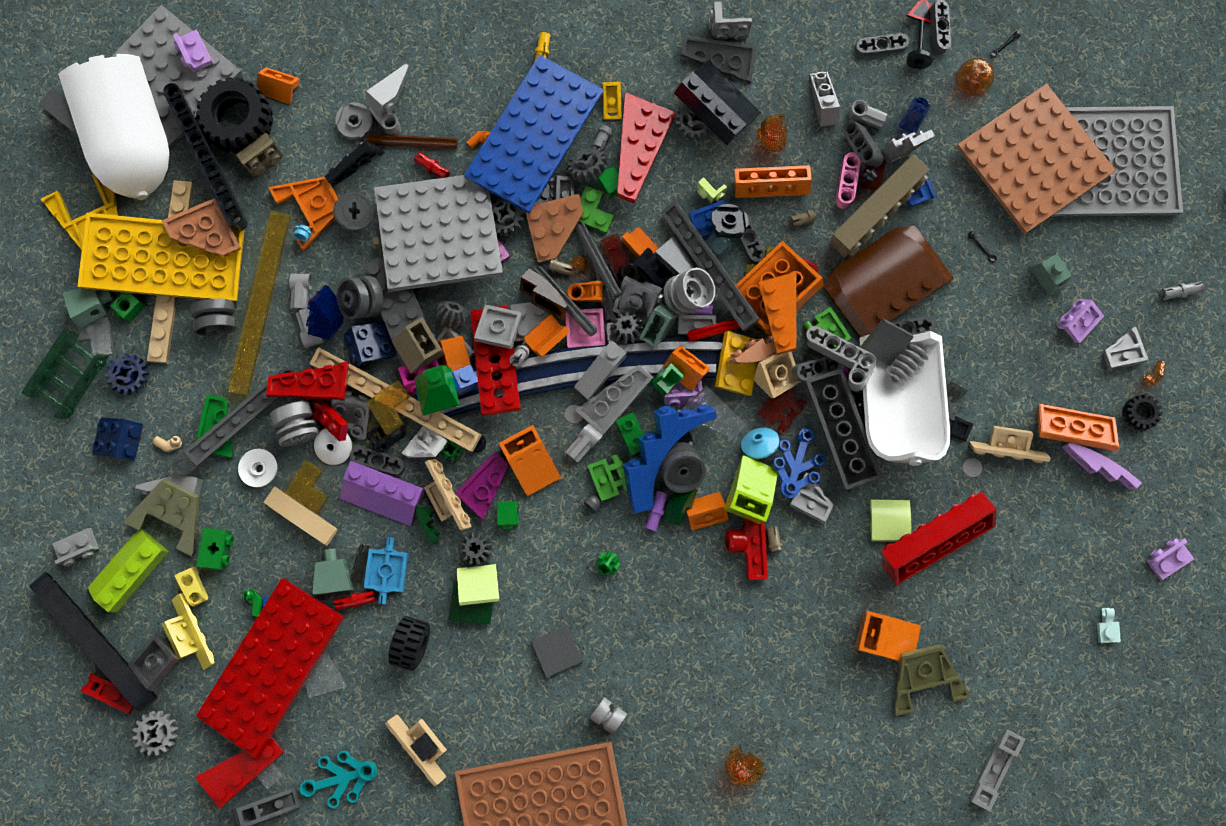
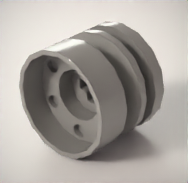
[664,268,715,315]
[270,401,319,447]

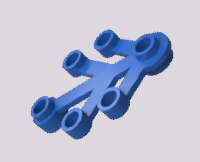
[772,428,825,499]

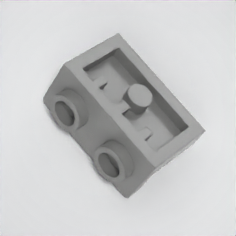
[52,528,99,567]

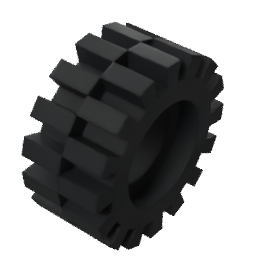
[1122,394,1163,431]

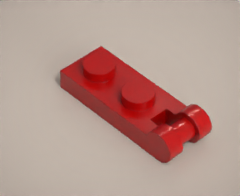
[311,399,348,442]
[80,673,134,714]

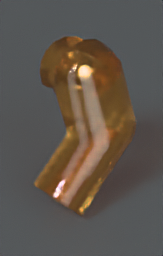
[1142,361,1166,386]

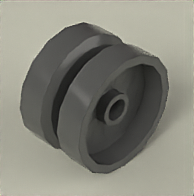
[336,275,383,320]
[190,299,237,336]
[659,442,706,493]

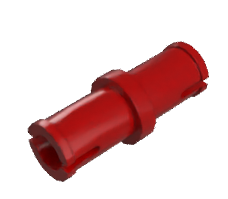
[414,152,450,178]
[334,590,376,611]

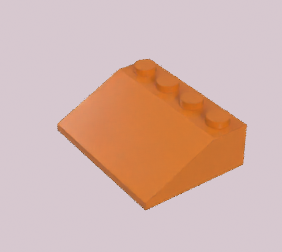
[736,241,824,336]

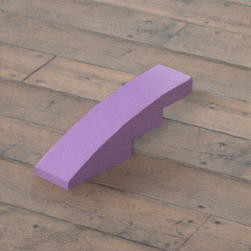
[1062,443,1142,490]

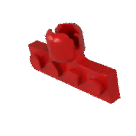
[725,518,768,580]

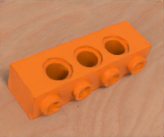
[734,165,812,198]

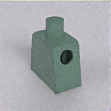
[1030,254,1072,296]
[62,288,113,330]
[639,303,678,348]
[313,549,354,595]

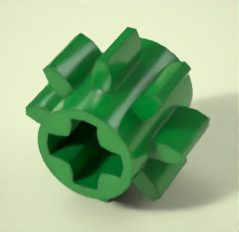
[439,439,464,462]
[595,551,621,575]

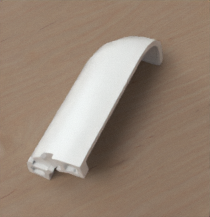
[58,54,169,200]
[860,331,950,466]

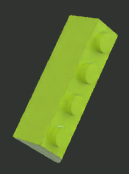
[88,529,169,612]

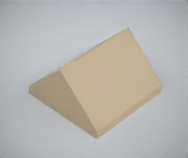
[754,352,802,398]

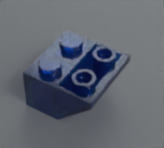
[306,285,344,340]

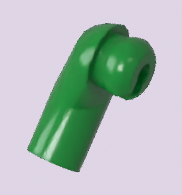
[242,589,263,617]

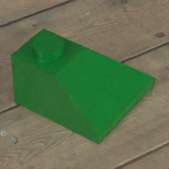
[414,365,460,416]

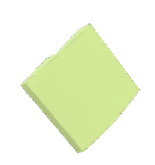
[870,499,911,542]
[457,564,499,605]

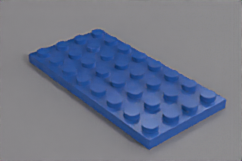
[464,54,604,214]

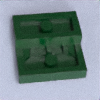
[449,581,493,624]

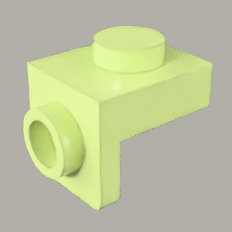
[697,178,727,204]

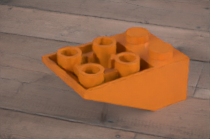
[499,425,561,497]
[854,611,921,661]

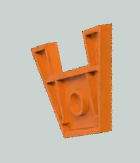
[268,177,339,252]

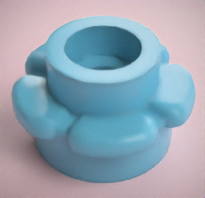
[293,225,312,242]

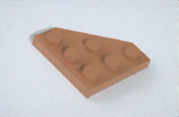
[526,194,584,263]
[162,198,241,257]

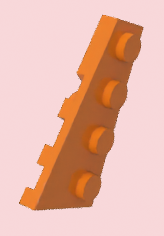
[759,272,797,355]

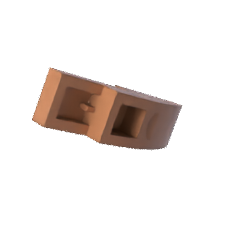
[726,335,777,365]

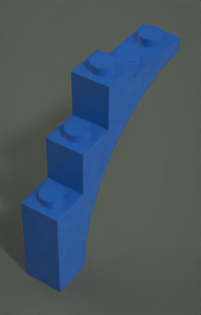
[623,405,717,513]

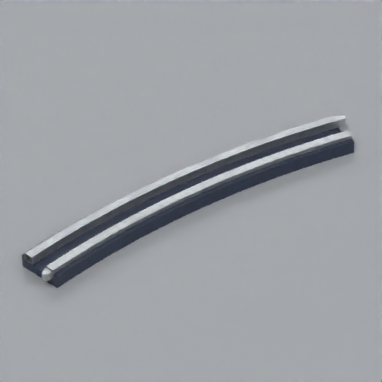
[439,339,722,417]

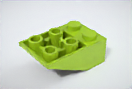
[724,456,778,524]

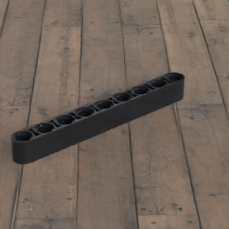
[163,83,248,231]
[29,572,157,713]

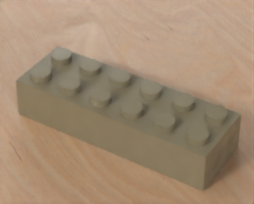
[829,154,930,258]

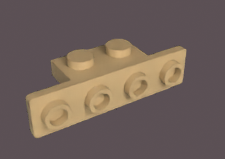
[969,426,1051,463]
[424,459,471,531]
[385,715,446,786]

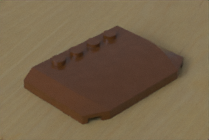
[823,226,954,339]

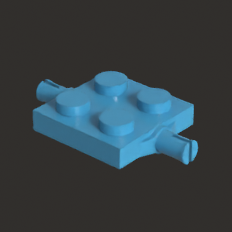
[364,537,409,604]

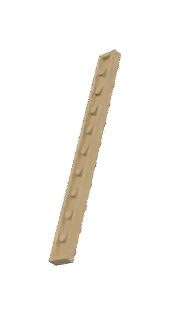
[147,180,194,364]
[309,347,482,452]

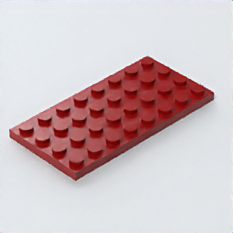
[196,578,345,758]

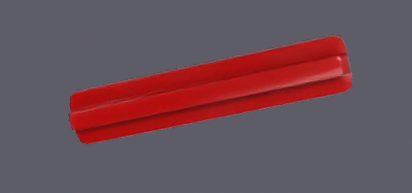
[687,319,741,342]

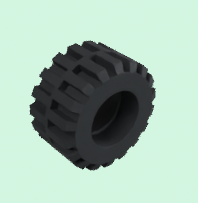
[388,616,430,671]

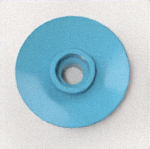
[741,428,780,459]

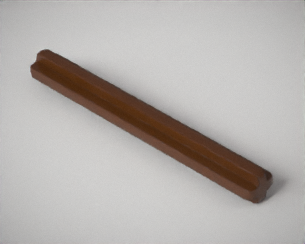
[366,134,458,149]

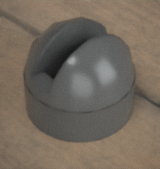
[584,496,601,513]

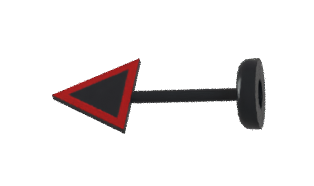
[906,0,939,69]

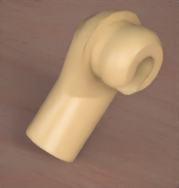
[152,436,182,452]

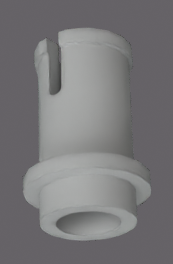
[593,125,612,150]

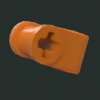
[567,281,605,303]

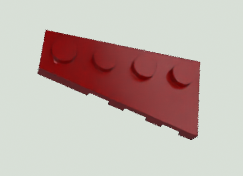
[266,361,349,400]
[195,737,285,808]

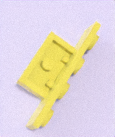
[162,593,215,670]

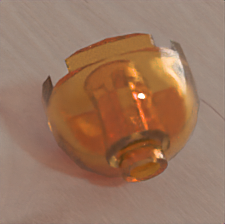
[956,58,995,96]
[757,114,787,152]
[725,747,766,786]

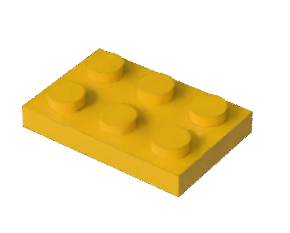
[715,331,758,396]

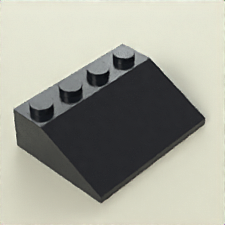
[674,61,761,145]

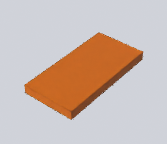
[1037,404,1119,451]

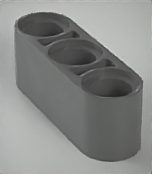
[842,120,883,168]

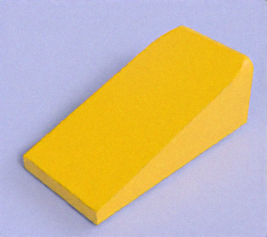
[602,82,622,120]

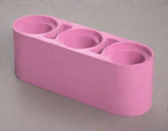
[835,152,861,209]

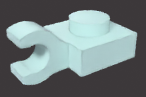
[1097,608,1121,643]

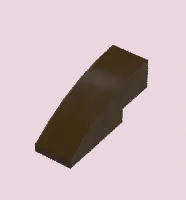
[519,268,567,320]

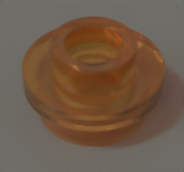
[571,255,588,272]

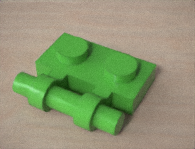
[803,307,852,356]
[587,454,627,502]

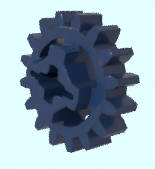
[105,353,150,395]

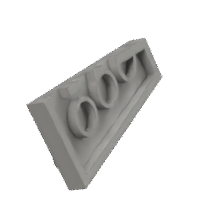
[575,365,654,435]

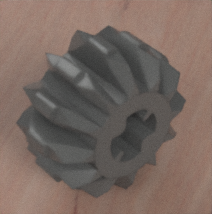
[434,300,468,330]
[610,311,643,345]
[459,532,492,565]

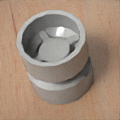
[590,697,627,735]

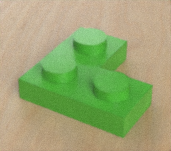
[578,186,614,234]

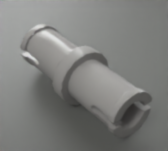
[1161,281,1204,300]
[510,341,532,366]

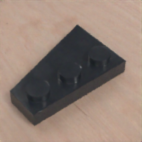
[324,141,385,185]

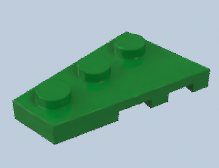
[196,394,233,458]

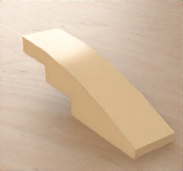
[263,486,338,546]

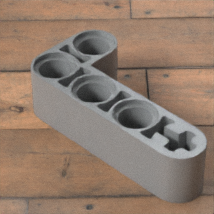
[806,326,876,391]

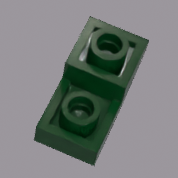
[662,489,697,526]
[416,505,441,545]

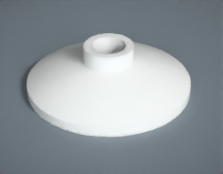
[314,428,352,465]
[238,449,277,487]

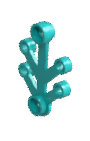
[300,750,378,809]

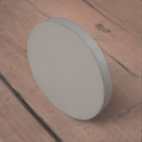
[565,405,583,423]
[963,458,982,477]

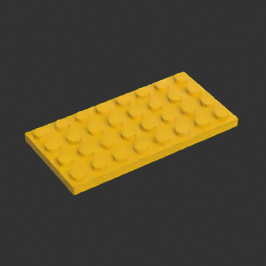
[77,213,245,302]

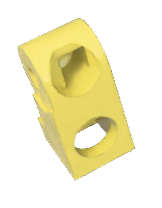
[174,567,208,607]

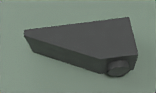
[231,787,301,826]

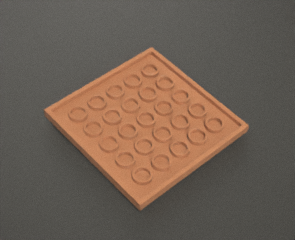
[956,84,1116,235]

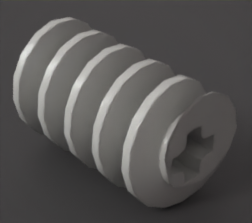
[886,344,928,387]

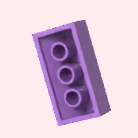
[340,461,426,526]

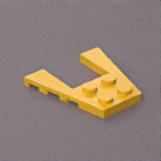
[41,174,118,250]

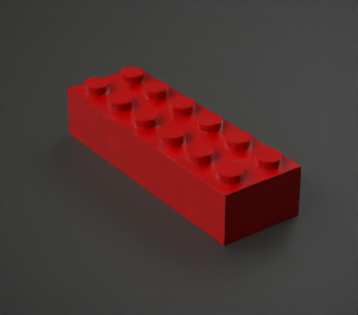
[881,492,997,586]

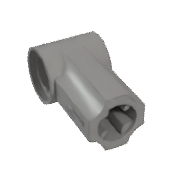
[848,100,887,130]
[368,108,401,135]
[289,273,312,311]
[296,308,324,349]
[566,423,603,463]

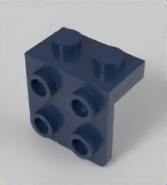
[344,322,396,369]
[92,417,143,461]

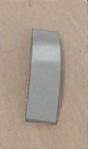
[971,729,1025,811]

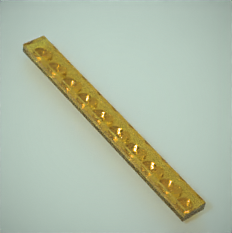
[228,211,291,396]

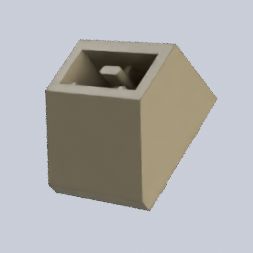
[236,133,284,177]
[392,317,445,374]

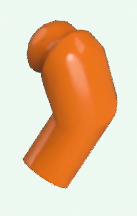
[466,131,491,149]

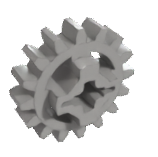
[132,711,178,756]

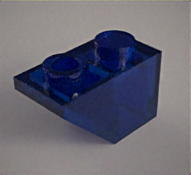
[898,97,931,134]

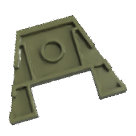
[124,479,200,556]
[893,644,971,716]

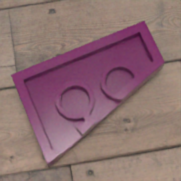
[455,451,510,520]

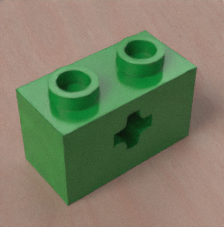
[616,413,644,458]
[196,527,234,570]

